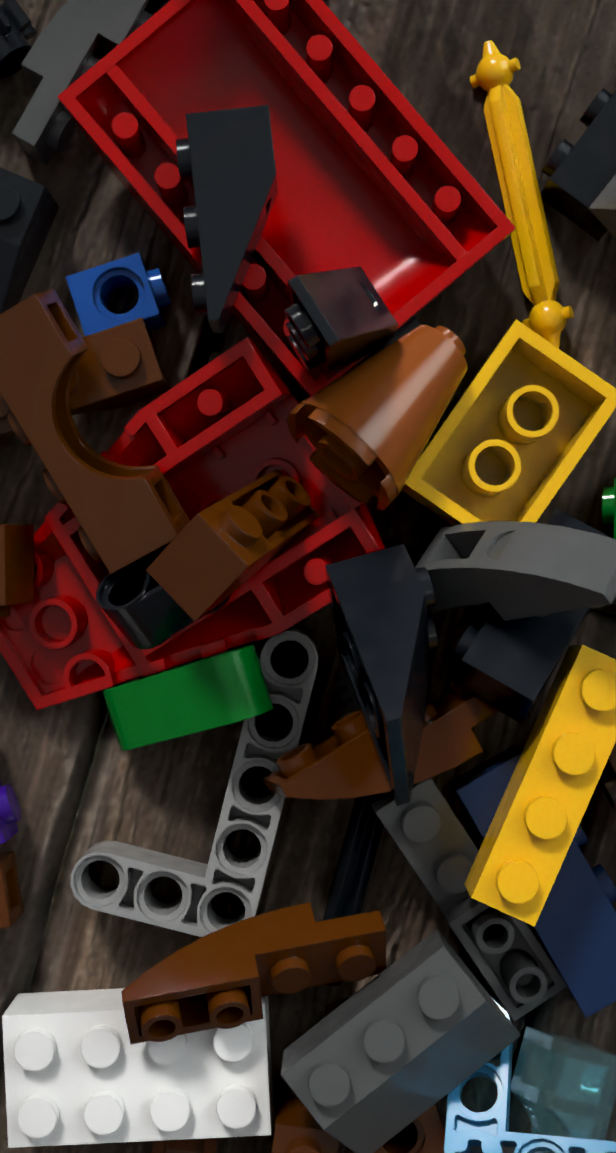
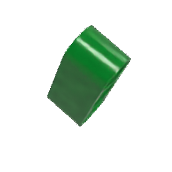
[102,644,274,751]

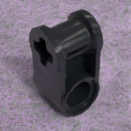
[96,541,232,650]

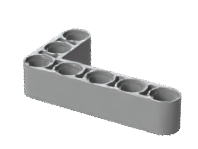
[70,629,318,937]

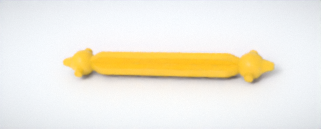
[470,40,574,348]

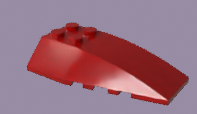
[0,337,385,710]

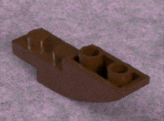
[263,679,498,800]
[121,902,386,1045]

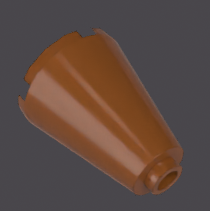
[286,325,468,510]

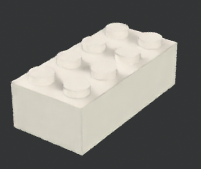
[2,988,273,1148]

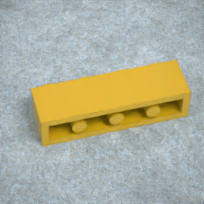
[464,645,616,927]

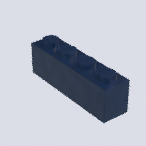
[450,745,616,1018]

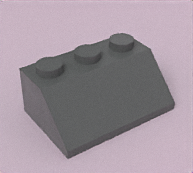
[281,929,520,1153]

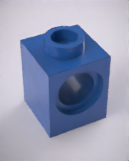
[66,253,171,336]

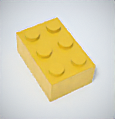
[402,319,616,525]

